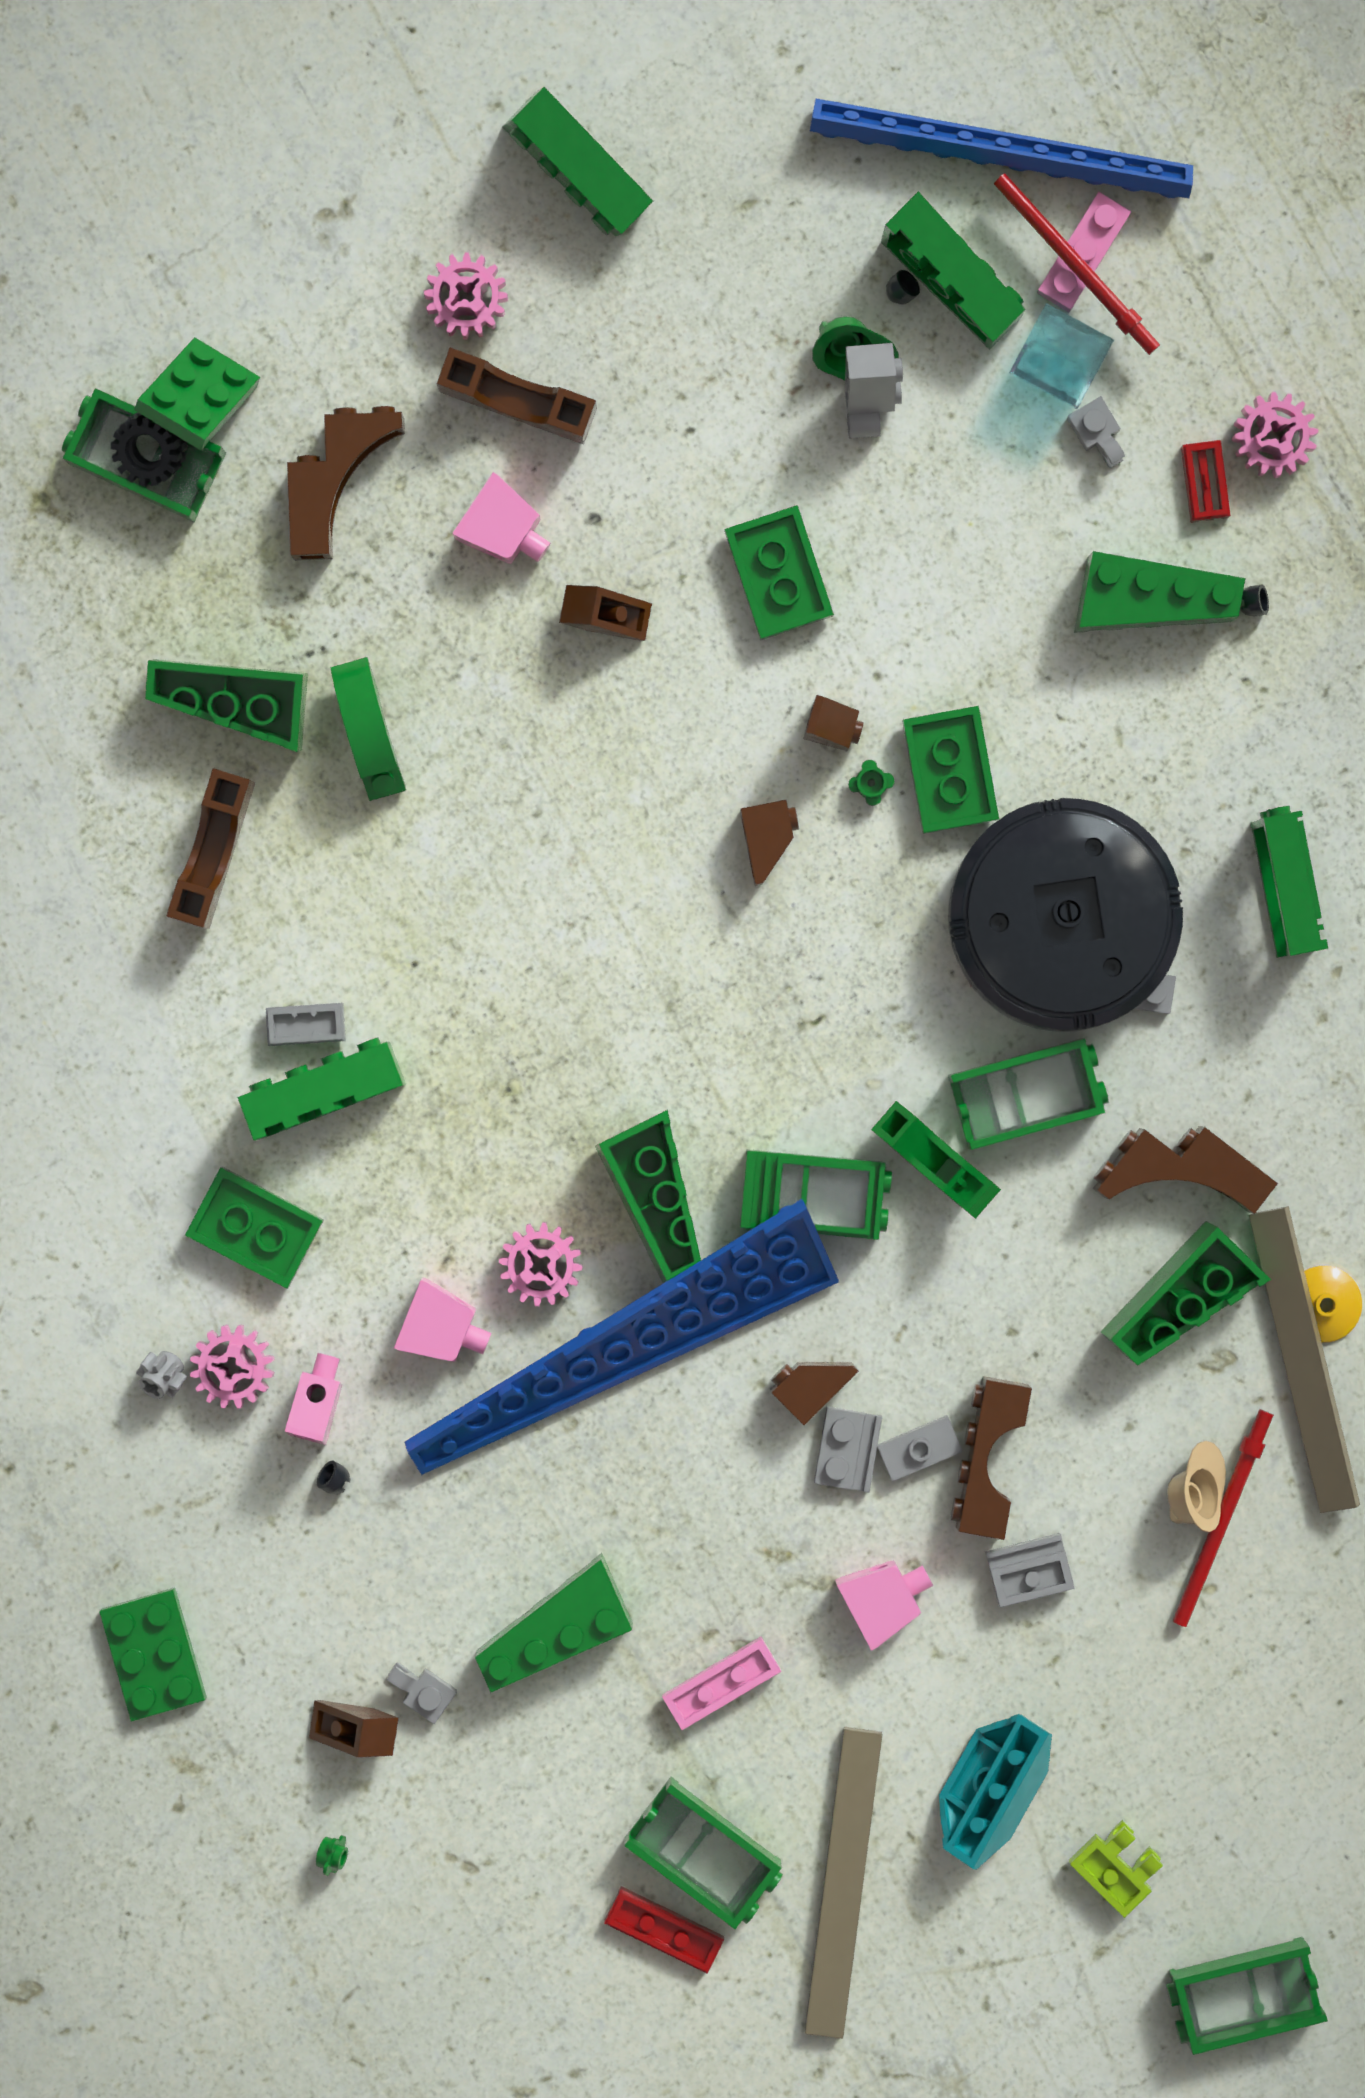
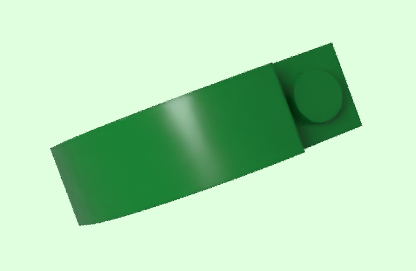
[330,657,406,801]
[871,1101,1001,1219]

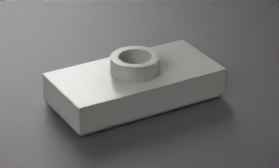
[265,1003,346,1046]
[877,1415,963,1482]

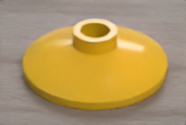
[1305,1266,1362,1342]

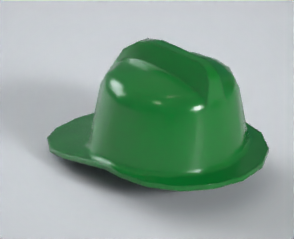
[812,316,899,381]

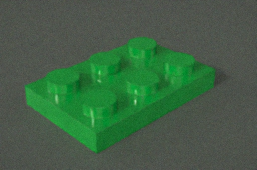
[134,337,260,450]
[724,505,834,641]
[902,706,999,834]
[185,1167,324,1289]
[99,1587,207,1722]

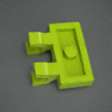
[1069,1820,1163,1918]

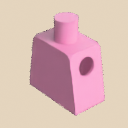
[453,472,551,564]
[394,1277,491,1362]
[285,1353,342,1445]
[835,1560,933,1651]

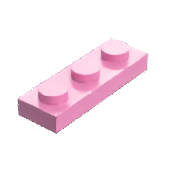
[1037,192,1131,313]
[662,1636,781,1730]

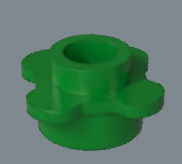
[848,760,894,806]
[316,1835,348,1876]

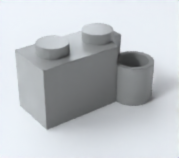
[845,343,903,439]

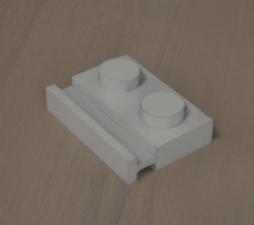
[814,1406,882,1493]
[985,1533,1075,1607]

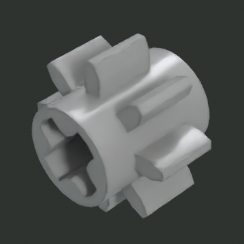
[136,1351,187,1399]

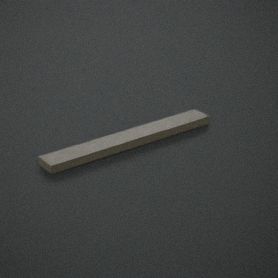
[1249,1206,1360,1513]
[805,1727,883,2039]

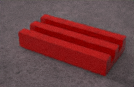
[1181,440,1231,523]

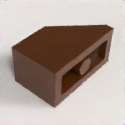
[559,585,652,641]
[803,695,864,751]
[740,800,799,886]
[770,1362,859,1425]
[309,1700,399,1758]

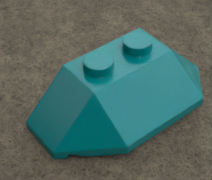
[939,1714,1052,1870]

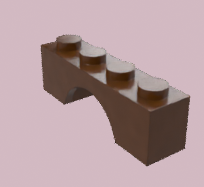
[437,347,597,445]
[166,768,255,929]
[951,1376,1032,1540]

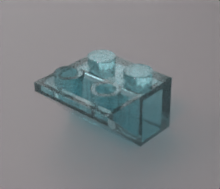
[1009,303,1114,409]

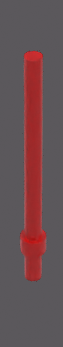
[994,173,1160,355]
[1173,1409,1274,1627]

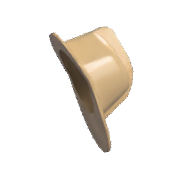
[1167,1441,1226,1532]

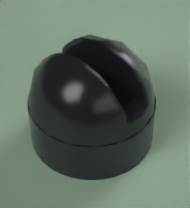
[886,270,920,304]
[1240,584,1269,617]
[317,1460,351,1494]

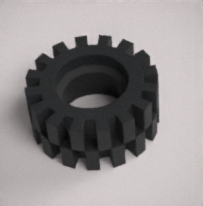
[111,412,187,486]

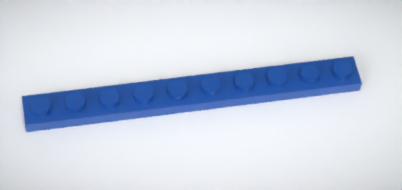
[810,98,1193,199]

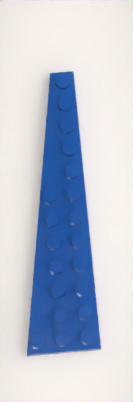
[404,1199,839,1475]

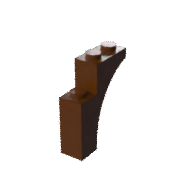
[287,406,405,561]
[1093,1126,1278,1214]

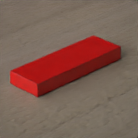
[604,1886,724,1974]

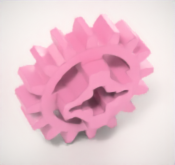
[424,252,508,340]
[1232,392,1318,478]
[499,1222,583,1306]
[190,1325,275,1409]

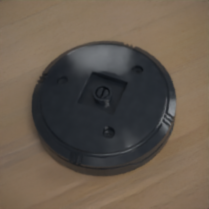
[948,798,1183,1032]

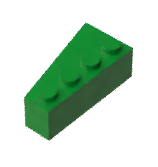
[502,87,653,237]
[881,191,1026,350]
[1074,551,1246,633]
[145,659,308,752]
[237,1037,406,1141]
[595,1110,701,1283]
[1101,1221,1271,1366]
[475,1553,633,1693]

